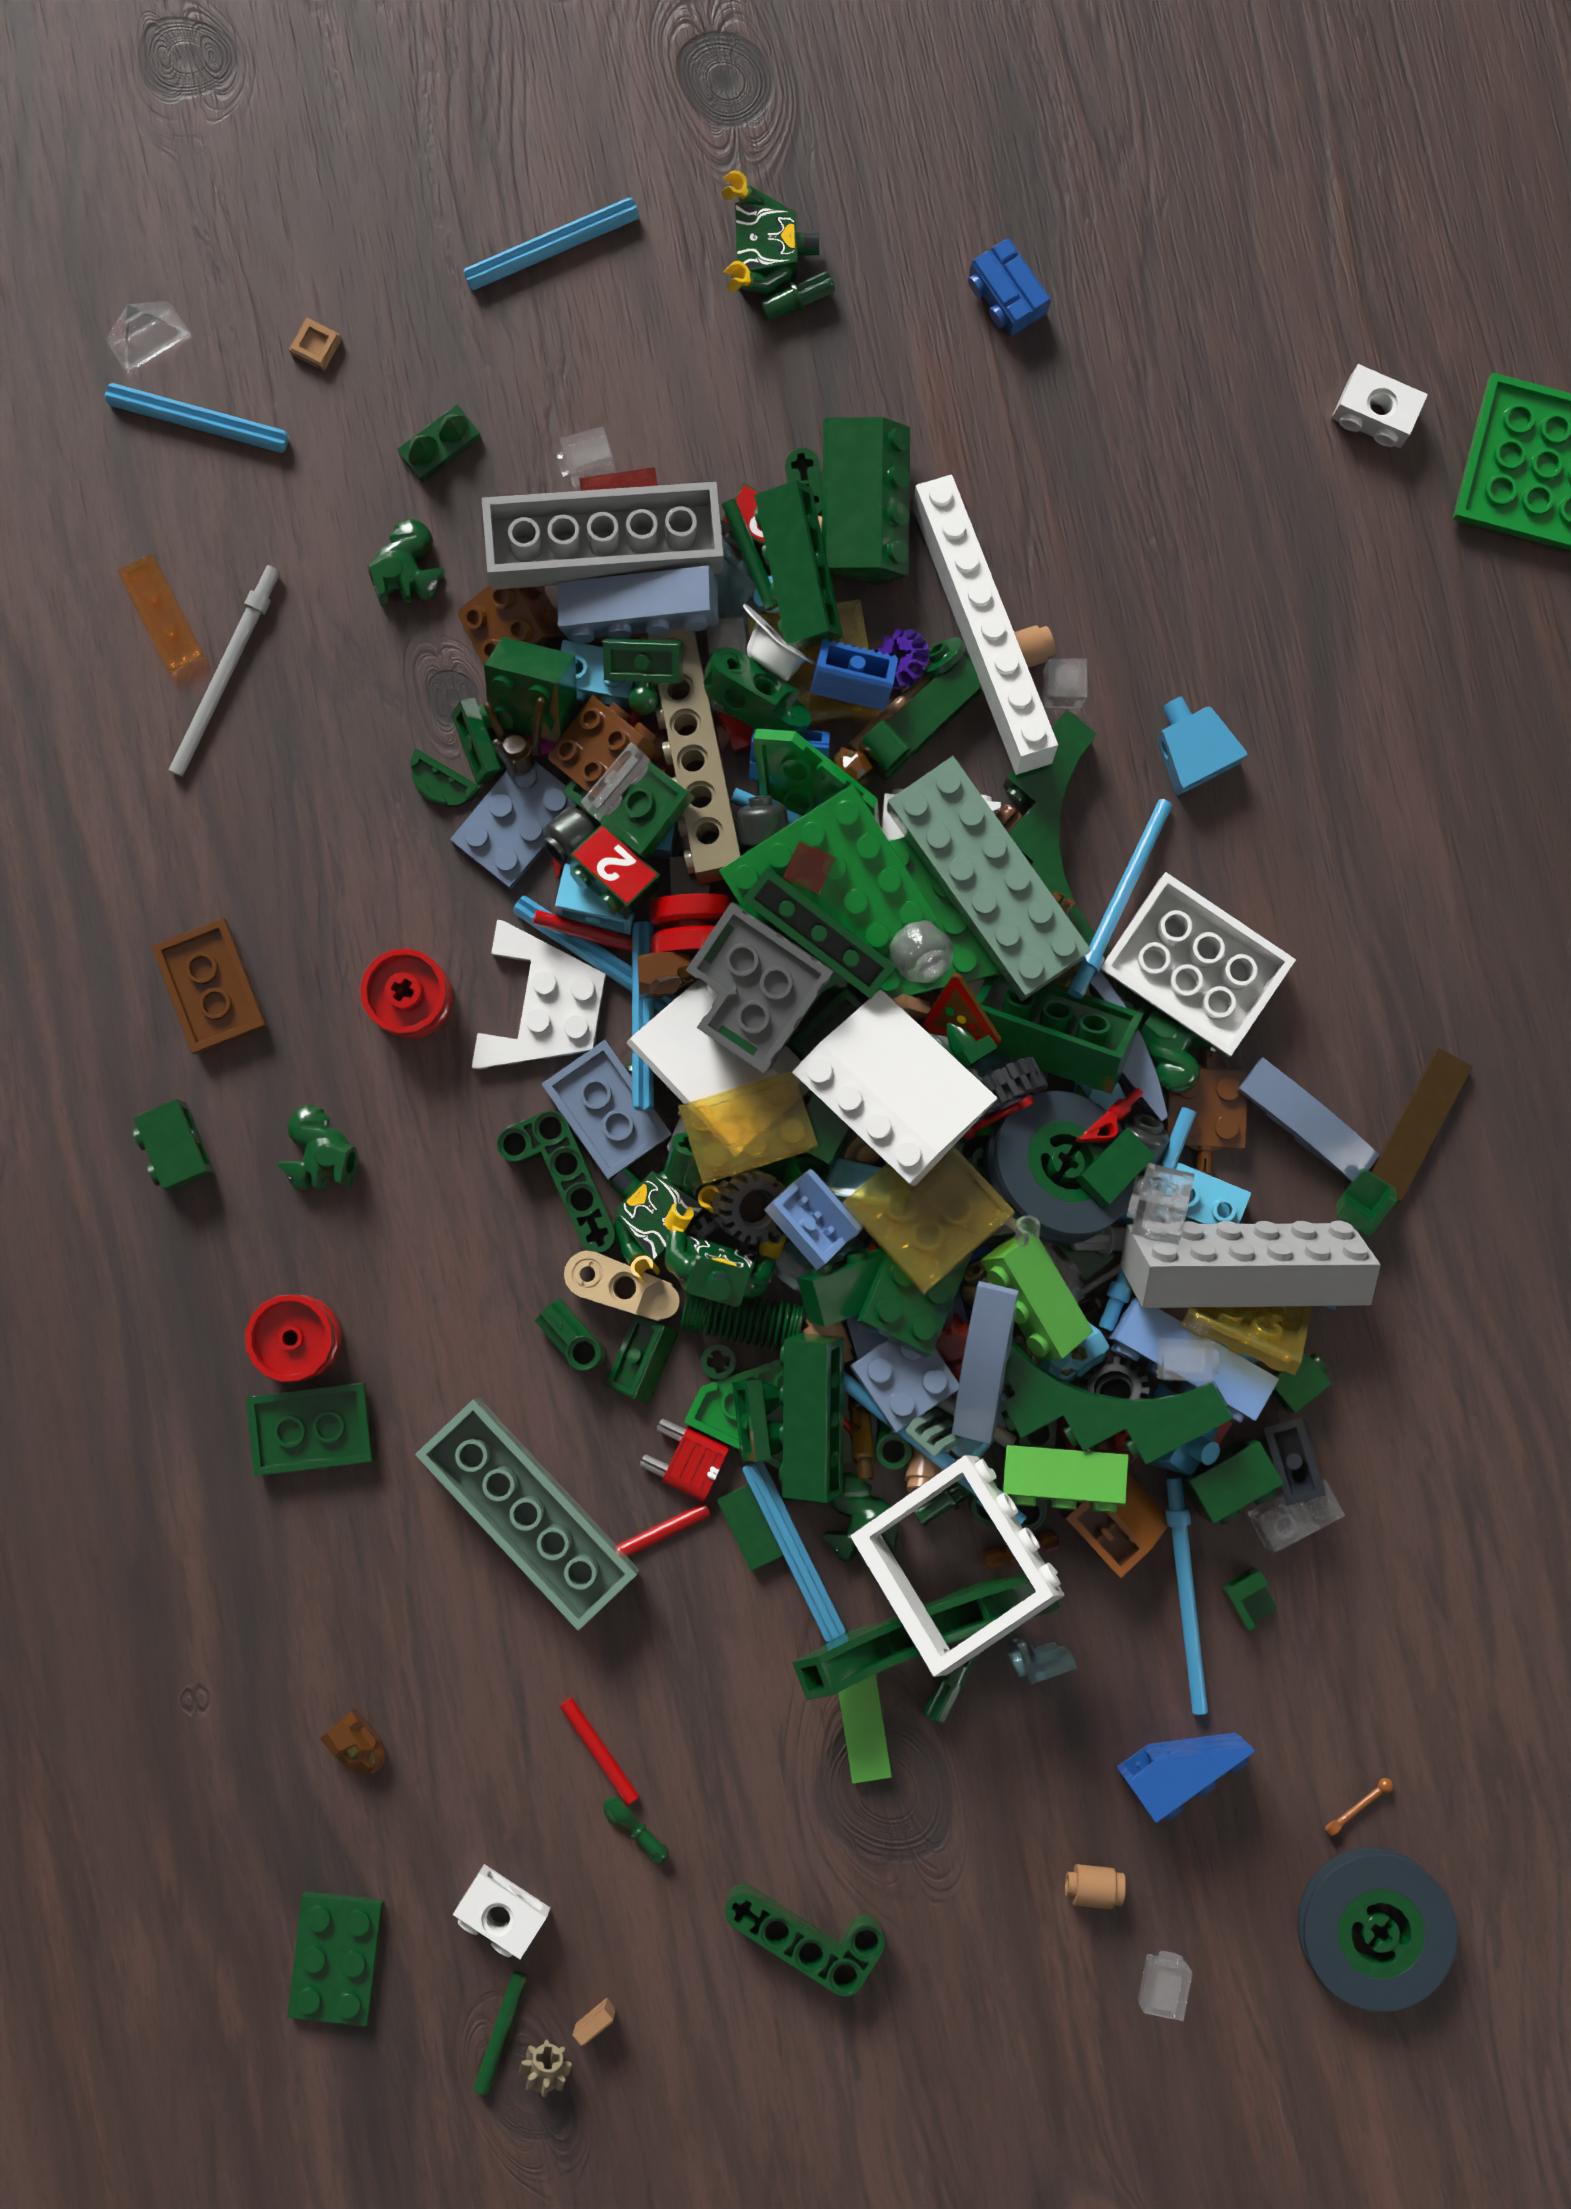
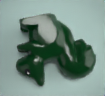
[367,519,445,606]
[1140,1007,1217,1093]
[277,1105,359,1192]
[822,1472,900,1562]

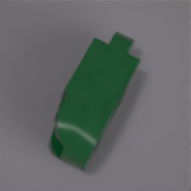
[703,647,811,736]

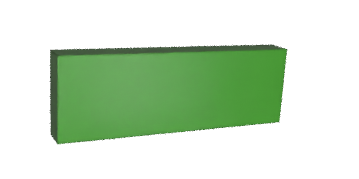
[838,1674,892,1784]

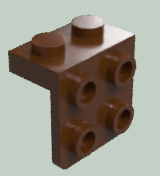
[458,585,567,664]
[548,696,664,798]

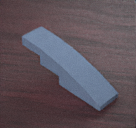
[1087,970,1168,1121]
[1237,1058,1380,1182]
[952,1281,1019,1444]

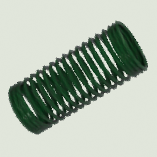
[680,1293,805,1351]

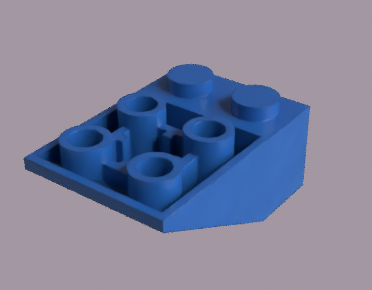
[1117,1732,1255,1823]

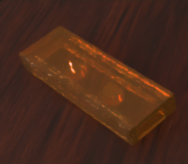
[117,553,205,673]

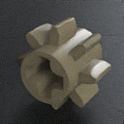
[519,2040,572,2097]

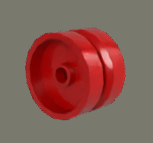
[649,893,733,954]
[360,948,454,1040]
[245,1295,342,1382]

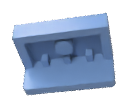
[764,1169,862,1270]

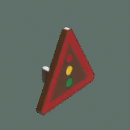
[920,973,1002,1046]

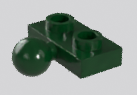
[603,638,683,715]

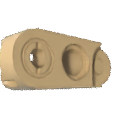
[564,1251,680,1321]

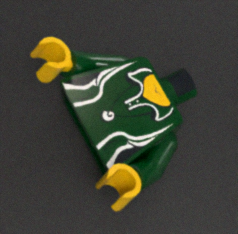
[722,170,819,295]
[609,1168,722,1285]
[664,1203,786,1307]

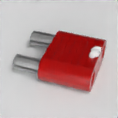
[640,1419,731,1502]

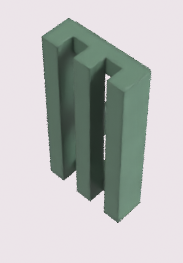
[905,1409,964,1457]

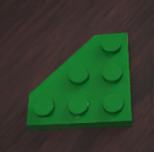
[753,729,879,824]
[684,1359,784,1469]

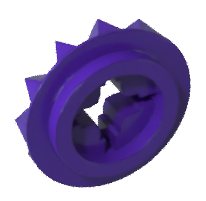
[874,628,929,689]

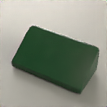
[605,1314,678,1403]

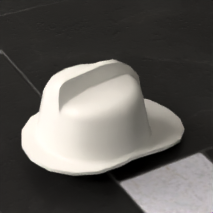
[743,604,816,682]

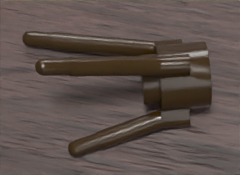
[484,697,545,776]

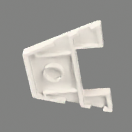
[472,920,606,1070]

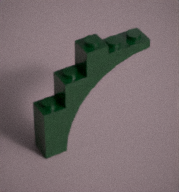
[1004,709,1112,958]
[1001,1339,1234,1464]
[792,1573,1060,1701]

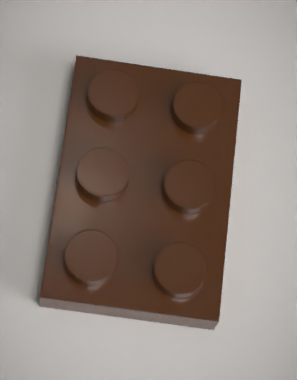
[151,918,268,1055]

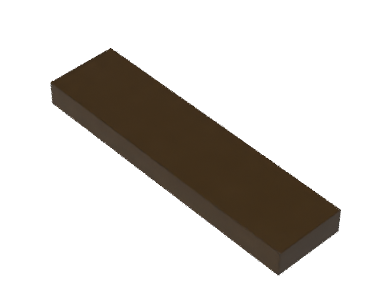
[1370,1048,1473,1202]

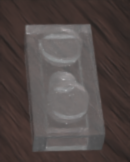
[581,742,650,821]

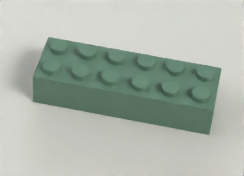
[887,756,1091,1002]
[415,1398,639,1631]

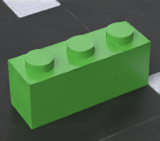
[980,1231,1094,1360]
[1003,1445,1128,1513]

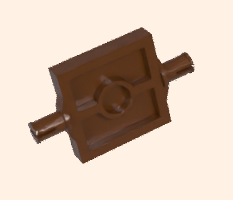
[1166,1048,1249,1175]

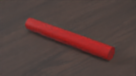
[532,909,632,953]
[617,1502,712,1557]
[559,1697,639,1805]

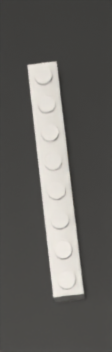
[913,475,1058,775]

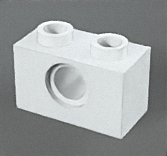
[1332,364,1428,448]
[453,1864,550,1959]

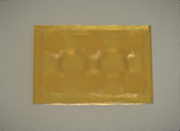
[678,1070,818,1184]

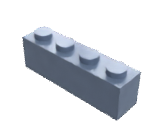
[558,565,719,643]

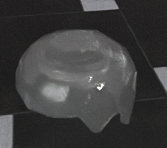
[890,920,954,983]

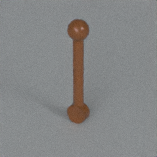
[1324,1778,1394,1836]

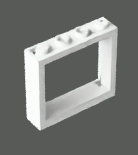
[851,1455,1064,1677]

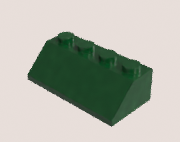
[822,417,910,586]
[976,975,1143,1094]

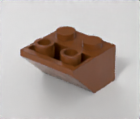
[1060,1471,1168,1578]

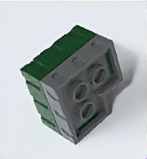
[686,903,836,1073]

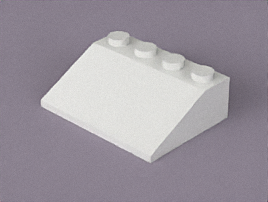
[1100,872,1296,1057]
[626,979,809,1158]
[792,989,998,1187]

